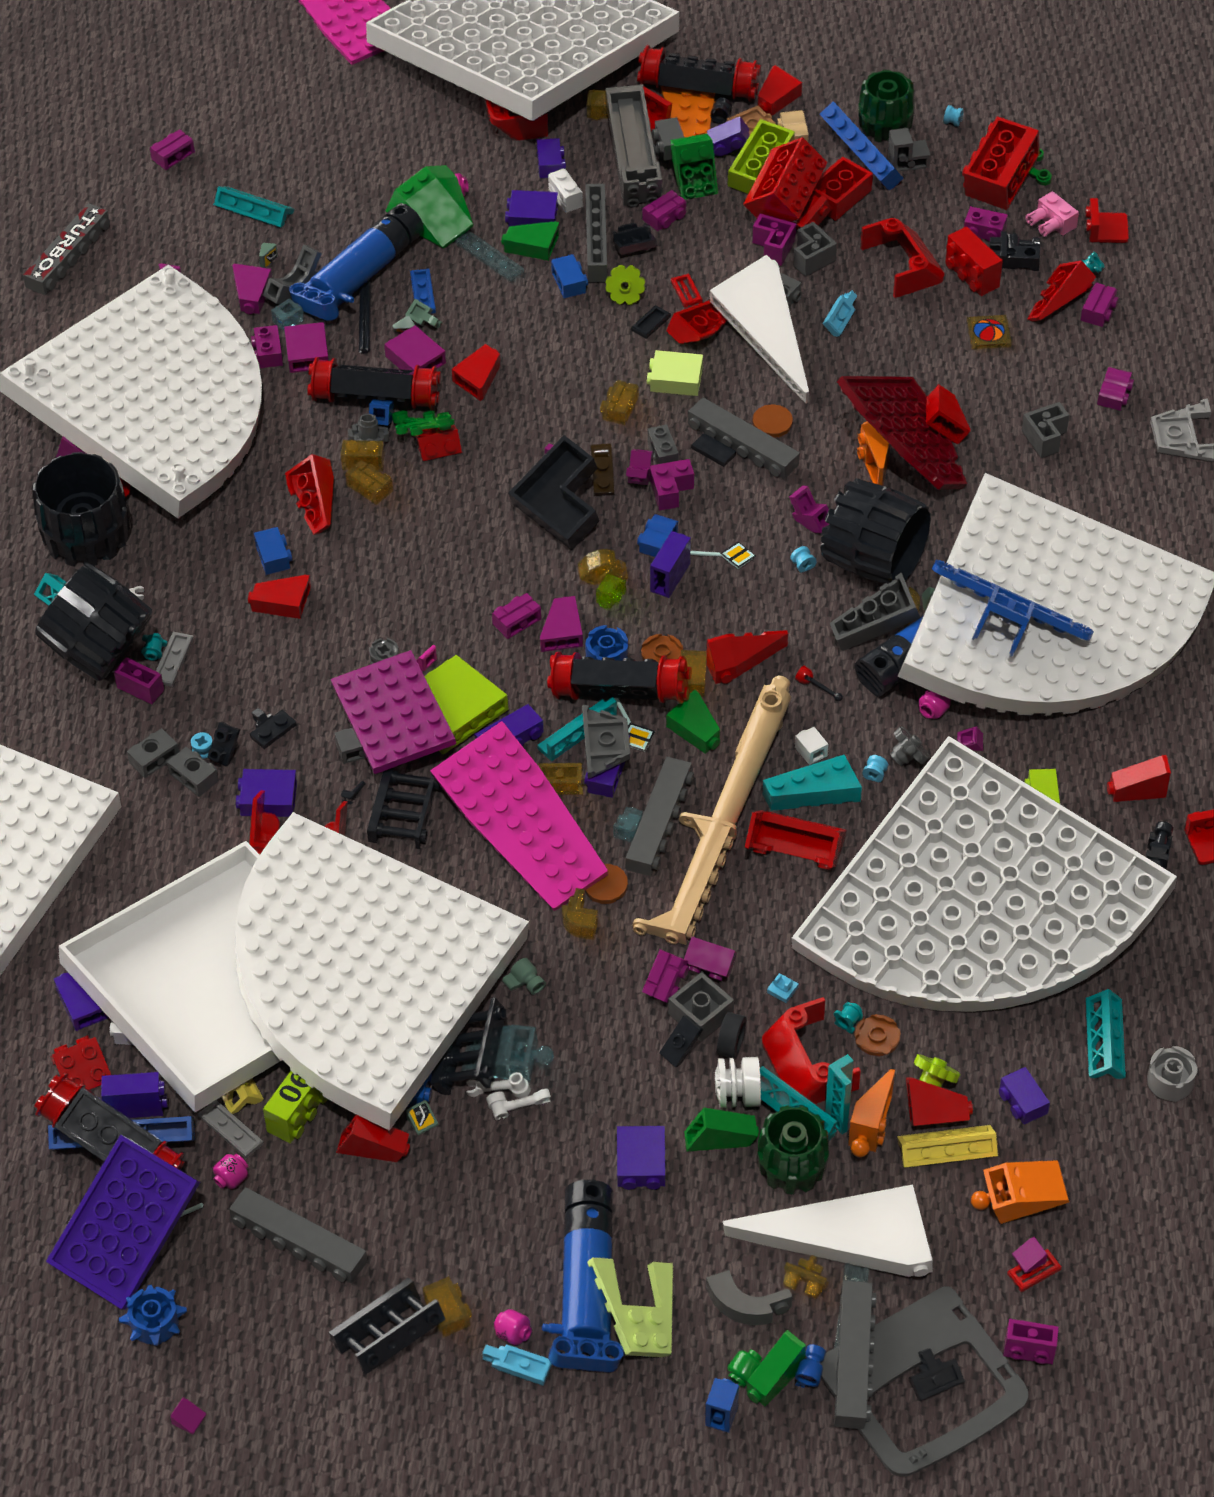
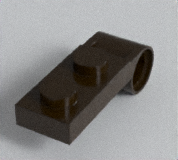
[591,444,614,496]

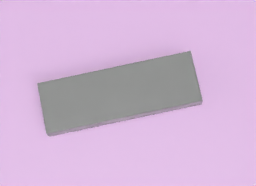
[156,632,194,687]
[198,1100,264,1159]

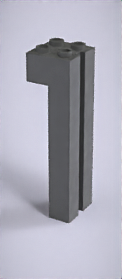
[605,85,662,207]

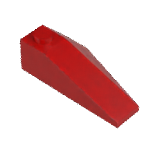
[1028,260,1096,322]
[666,300,727,343]
[285,454,334,535]
[707,630,788,684]

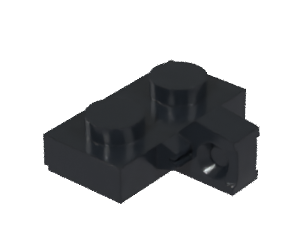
[250,708,297,749]
[909,1348,965,1401]

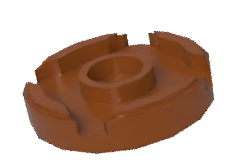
[752,404,793,438]
[641,634,683,663]
[585,864,628,904]
[854,1014,901,1056]

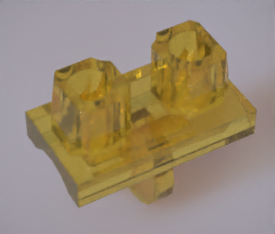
[783,1255,829,1299]

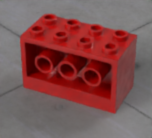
[962,116,1040,210]
[743,137,828,222]

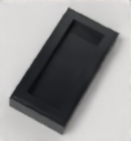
[631,305,671,339]
[691,433,736,467]

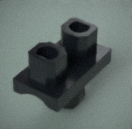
[207,721,241,766]

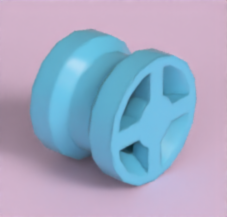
[943,105,964,127]
[790,546,817,573]
[191,732,213,759]
[862,755,889,782]

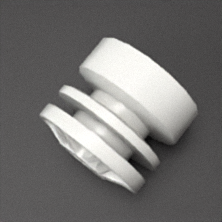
[715,1057,761,1108]

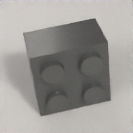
[668,972,734,1042]

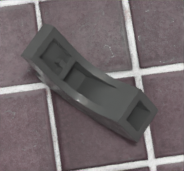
[263,244,322,304]
[706,1270,792,1325]

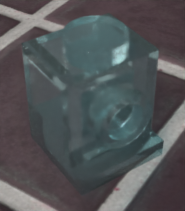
[271,299,303,332]
[613,807,643,843]

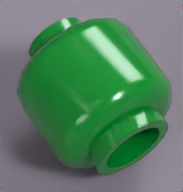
[727,1349,762,1388]

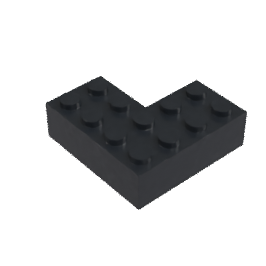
[508,435,599,550]

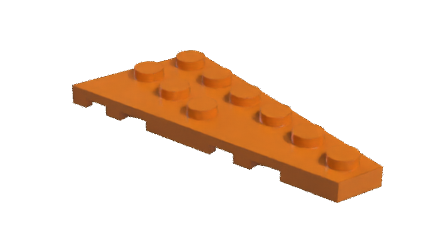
[660,86,716,137]

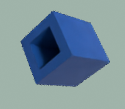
[369,398,394,425]

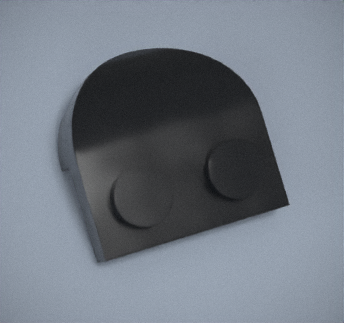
[613,223,657,256]

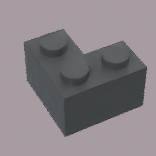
[652,117,684,161]
[888,128,931,172]
[793,222,837,276]
[1022,402,1069,458]

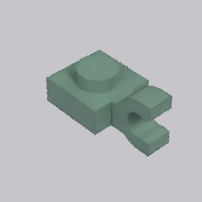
[405,299,443,329]

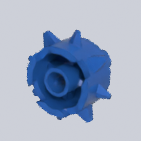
[119,1285,187,1346]

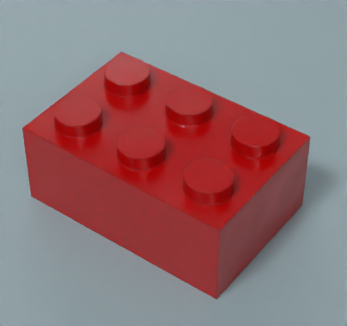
[812,157,873,221]
[945,226,1003,296]

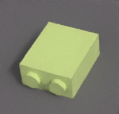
[647,350,703,396]

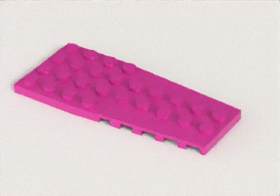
[298,0,391,65]
[430,721,608,911]

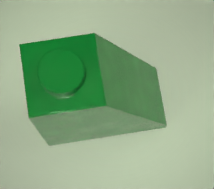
[501,221,560,261]
[666,690,720,754]
[684,1108,759,1152]
[746,1330,806,1406]

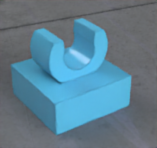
[767,973,799,1003]

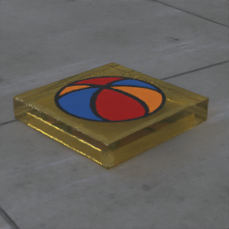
[967,315,1012,349]

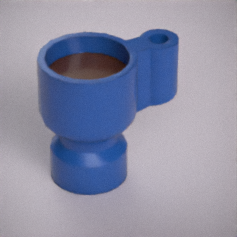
[795,1344,826,1388]

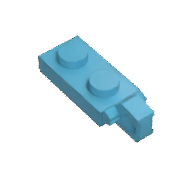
[823,290,857,337]
[482,1344,552,1386]

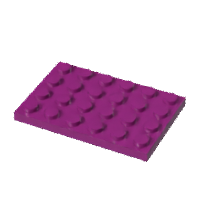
[330,650,456,774]

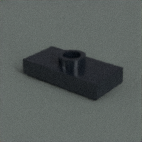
[659,1016,703,1067]

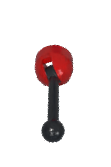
[795,665,843,701]

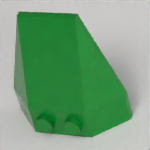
[386,165,474,249]

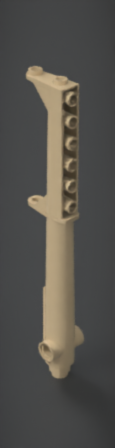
[632,676,791,945]

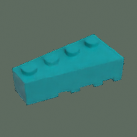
[762,755,862,811]

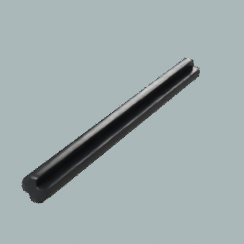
[359,279,371,354]

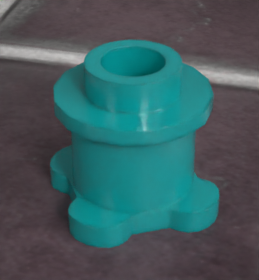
[1082,252,1105,273]
[141,633,168,661]
[833,1002,863,1033]

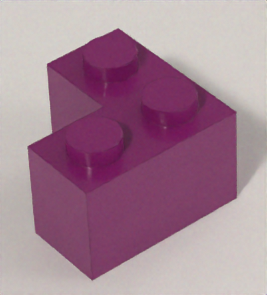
[752,214,796,266]
[649,459,694,511]

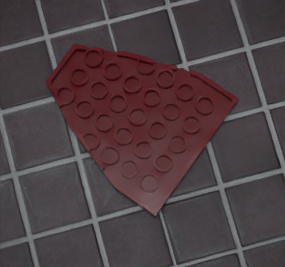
[837,376,967,490]

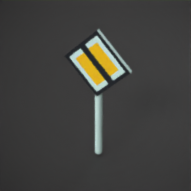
[691,542,756,569]
[614,698,655,752]

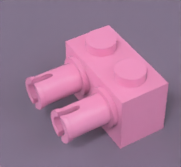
[1025,191,1079,236]

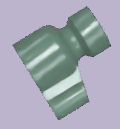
[502,958,546,995]

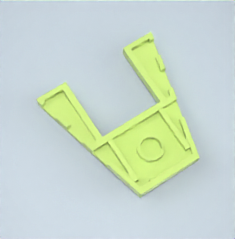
[587,1257,673,1357]

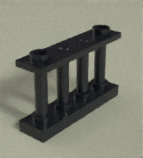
[367,767,441,849]
[430,997,507,1095]
[329,1278,446,1375]

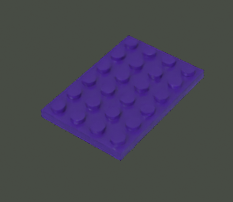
[46,1135,200,1310]

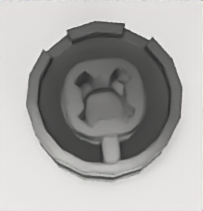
[369,638,399,664]

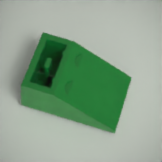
[670,133,718,200]

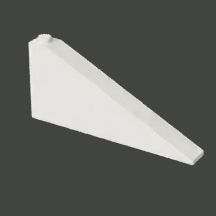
[710,255,809,403]
[723,1185,933,1277]

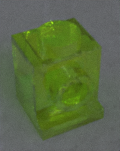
[596,573,626,609]

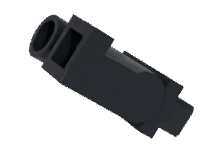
[990,231,1040,271]
[1146,821,1173,870]

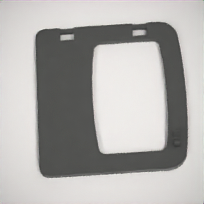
[820,1286,1028,1476]

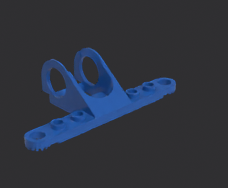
[932,560,1094,657]

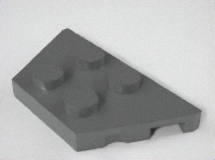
[582,705,630,778]

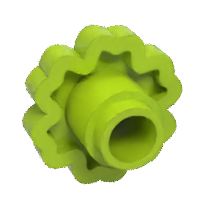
[606,265,645,305]
[914,1054,961,1088]

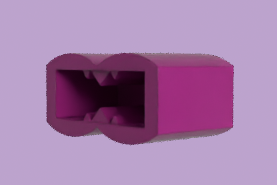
[1097,367,1134,411]

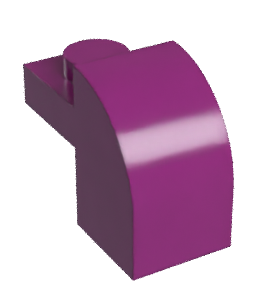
[626,449,654,485]
[789,486,829,533]

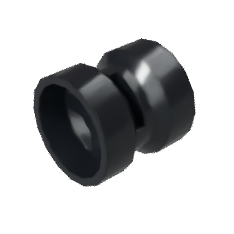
[710,98,732,124]

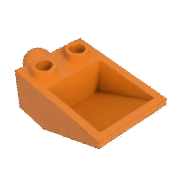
[857,421,890,486]
[848,1069,895,1157]
[971,1160,1069,1224]

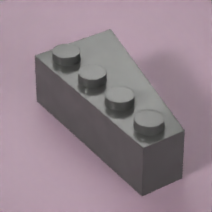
[830,573,920,651]

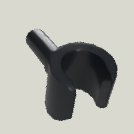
[341,781,366,804]

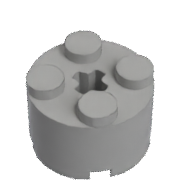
[1147,1046,1197,1102]

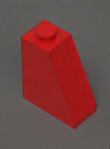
[758,65,802,116]
[452,344,500,401]
[926,384,971,444]
[248,575,311,619]
[1107,755,1171,802]
[906,1077,973,1126]
[336,1114,410,1162]

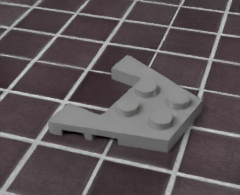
[1150,399,1214,462]

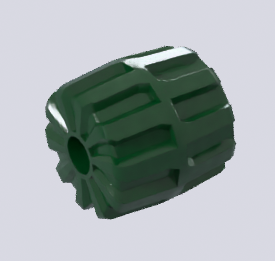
[858,70,915,143]
[757,1105,829,1195]

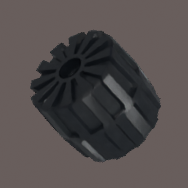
[33,452,130,567]
[820,478,931,584]
[35,563,153,681]

